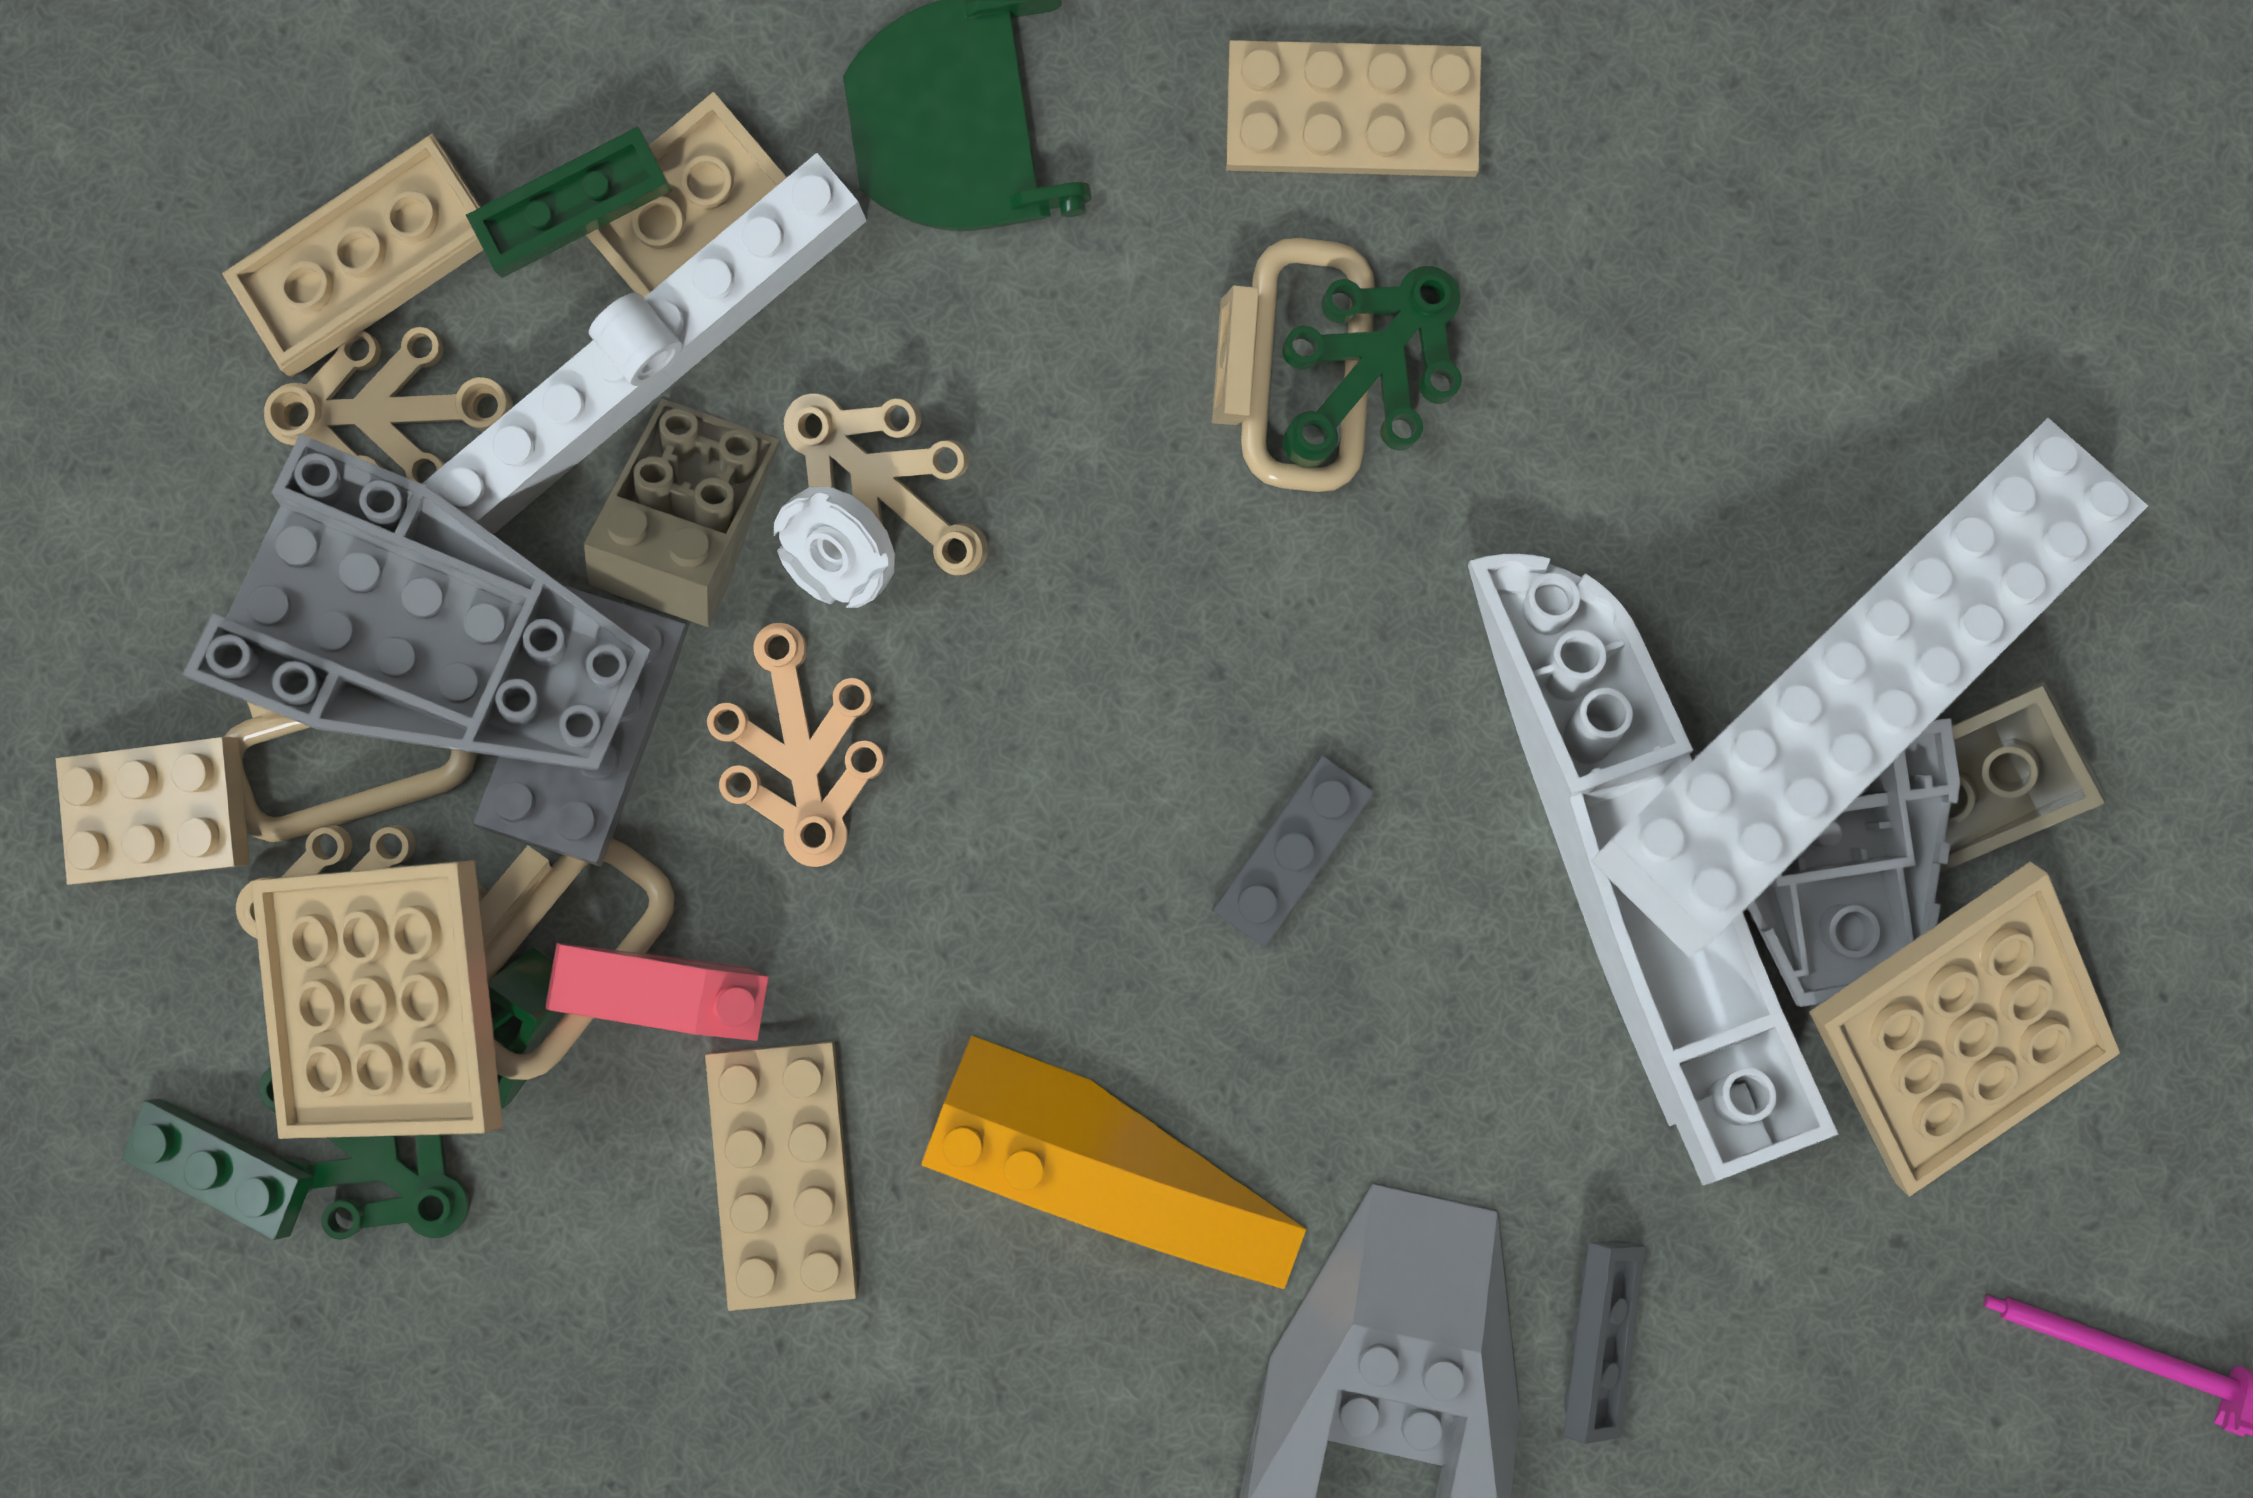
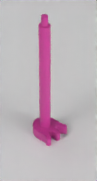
[1983,1294,2253,1437]

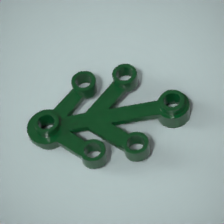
[1282,266,1462,467]
[259,1067,470,1240]

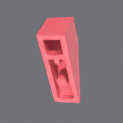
[545,943,768,1041]

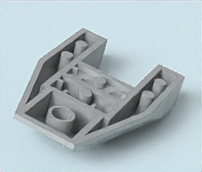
[1239,1183,1520,1498]

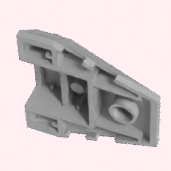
[1695,718,1960,1007]

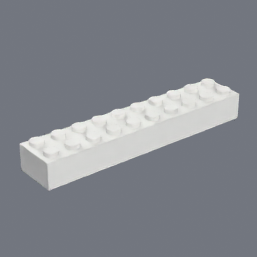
[1591,418,2148,958]

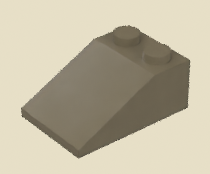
[1940,678,2106,873]

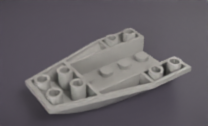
[183,434,650,771]

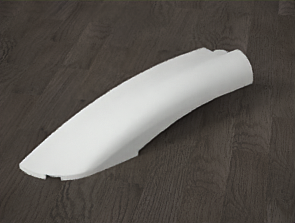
[1468,554,1838,1185]

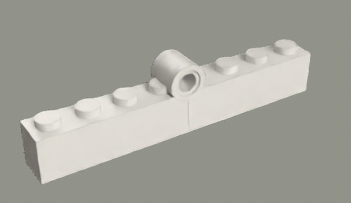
[422,153,867,534]

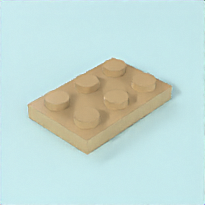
[586,92,787,298]
[56,737,250,885]

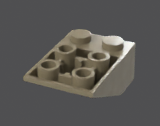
[584,398,780,627]

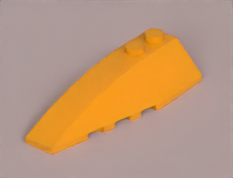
[921,1035,1306,1289]

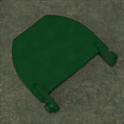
[843,0,1092,231]

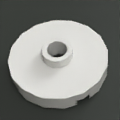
[774,487,895,608]

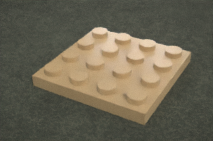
[251,860,503,1139]
[1809,862,2120,1197]

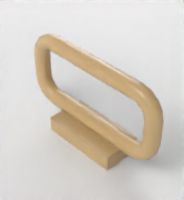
[1212,238,1375,492]
[224,702,477,842]
[479,838,675,1080]

